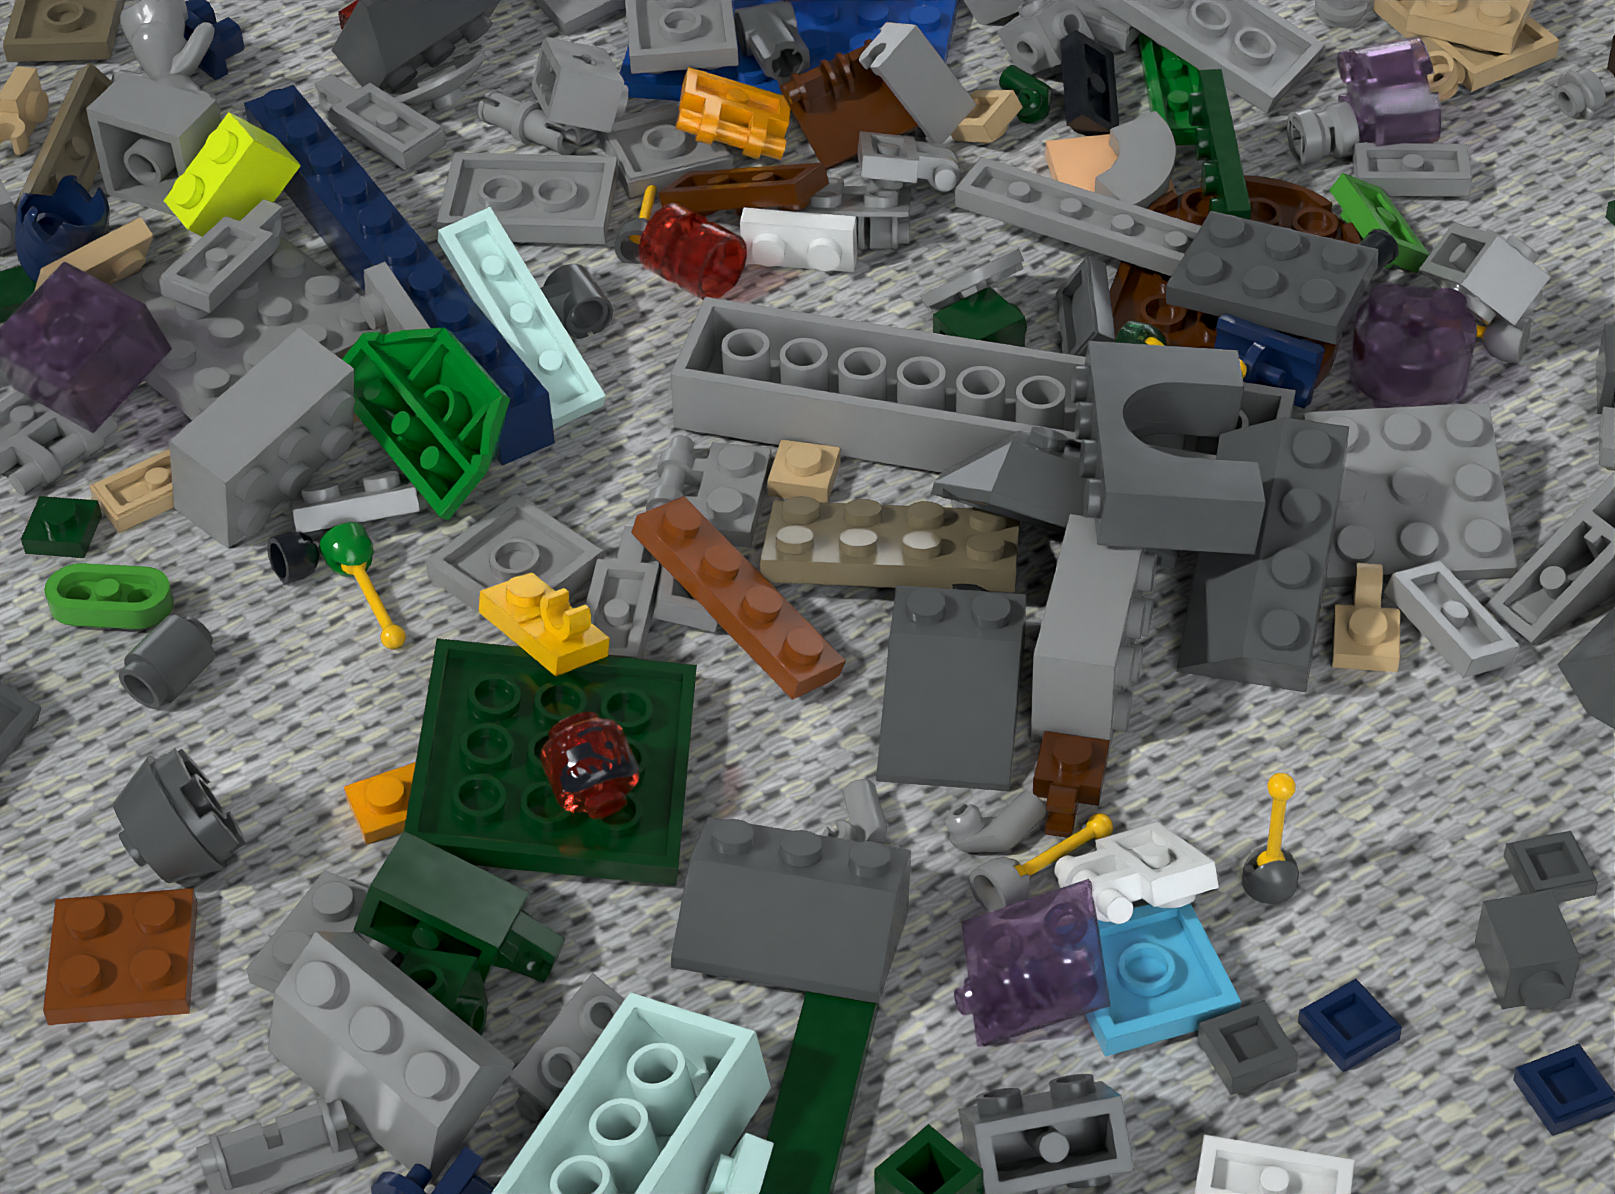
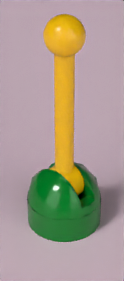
[319,522,406,650]

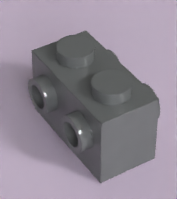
[958,1074,1134,1194]

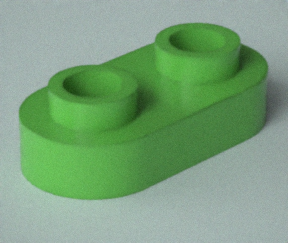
[44,563,174,629]

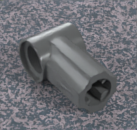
[734,0,810,86]
[540,263,613,339]

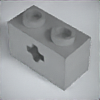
[531,36,628,133]

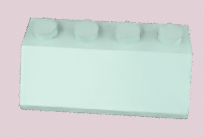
[491,992,771,1194]

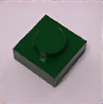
[21,496,102,558]

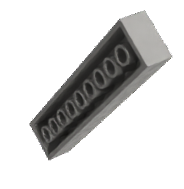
[670,297,1296,473]

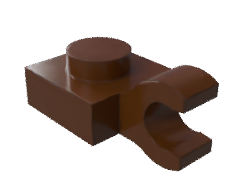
[1033,731,1110,838]

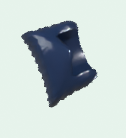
[15,175,111,284]

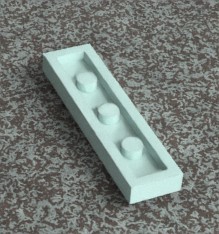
[438,207,606,430]

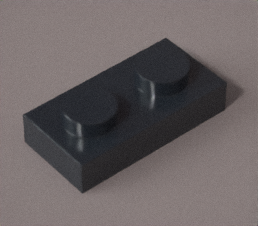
[1060,30,1119,136]

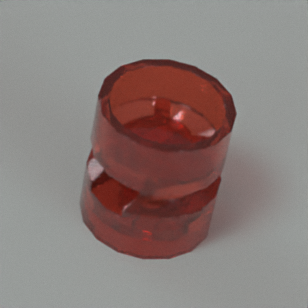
[638,202,747,300]

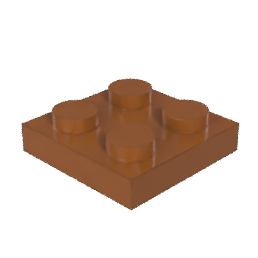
[43,888,198,1025]

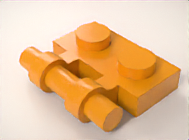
[675,67,790,160]

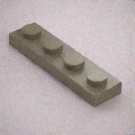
[14,62,113,210]

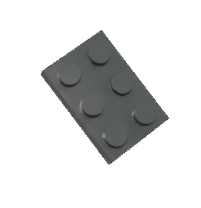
[1166,211,1378,345]

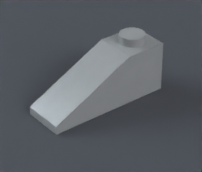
[1485,471,1615,646]

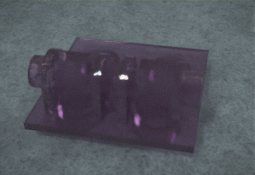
[954,879,1111,1047]

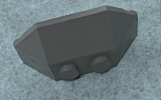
[931,427,1180,570]

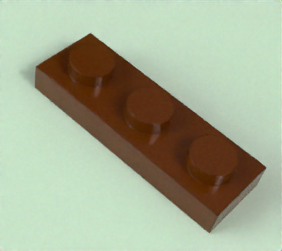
[658,162,829,218]

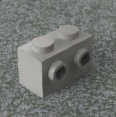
[1419,222,1551,326]

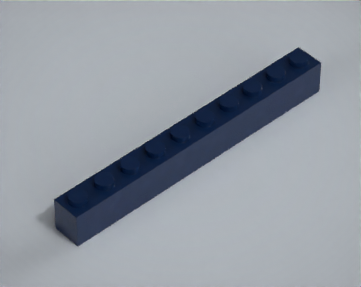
[244,85,555,466]

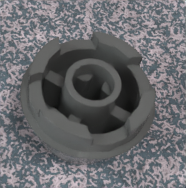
[113,748,246,884]

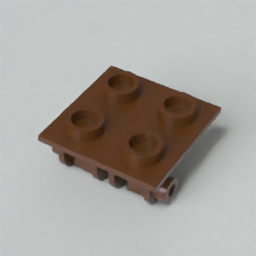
[778,39,920,170]

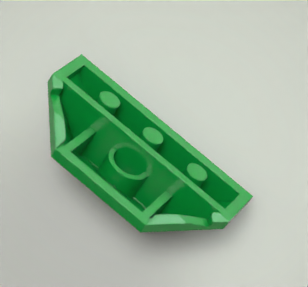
[342,327,510,521]

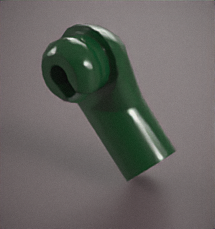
[999,65,1052,124]

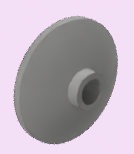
[390,50,486,110]

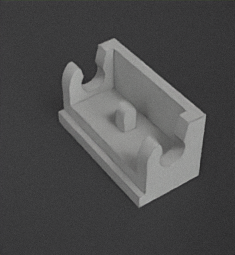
[859,22,977,144]

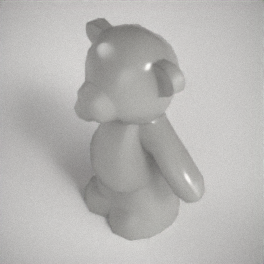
[111,0,216,99]

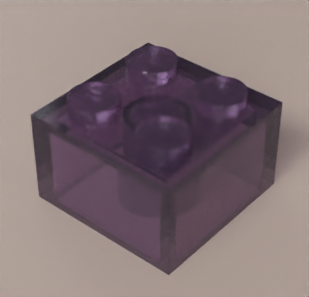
[0,261,172,434]

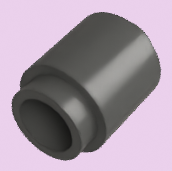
[119,614,215,709]

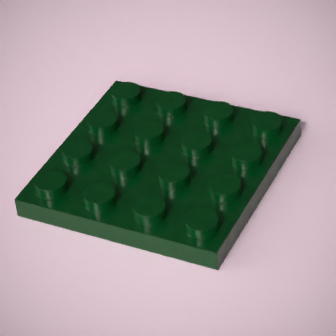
[404,638,697,886]

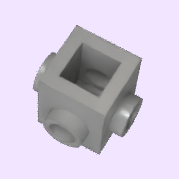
[996,0,1095,75]

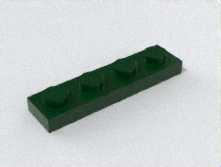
[1188,69,1251,220]

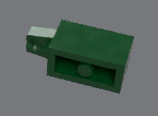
[353,831,565,984]

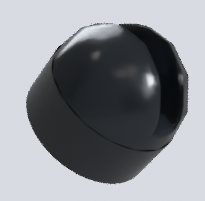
[267,531,320,585]

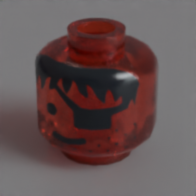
[540,712,639,819]

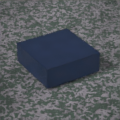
[1298,979,1402,1072]
[1513,1043,1615,1136]

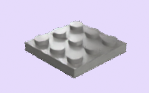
[1302,403,1517,587]

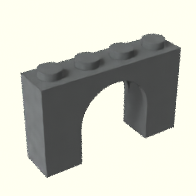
[1071,341,1266,555]

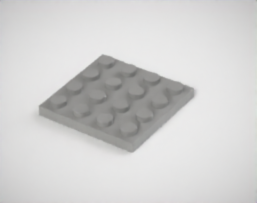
[71,236,382,420]

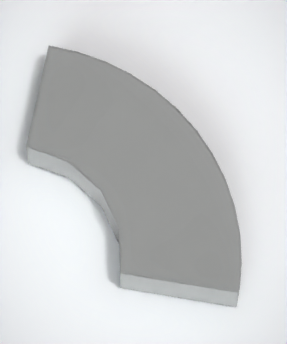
[1095,111,1176,209]

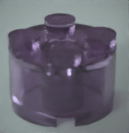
[1337,36,1441,147]
[1349,283,1477,408]

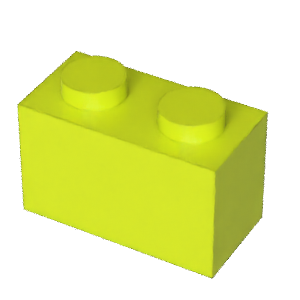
[163,112,301,237]

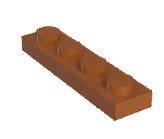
[631,496,846,700]

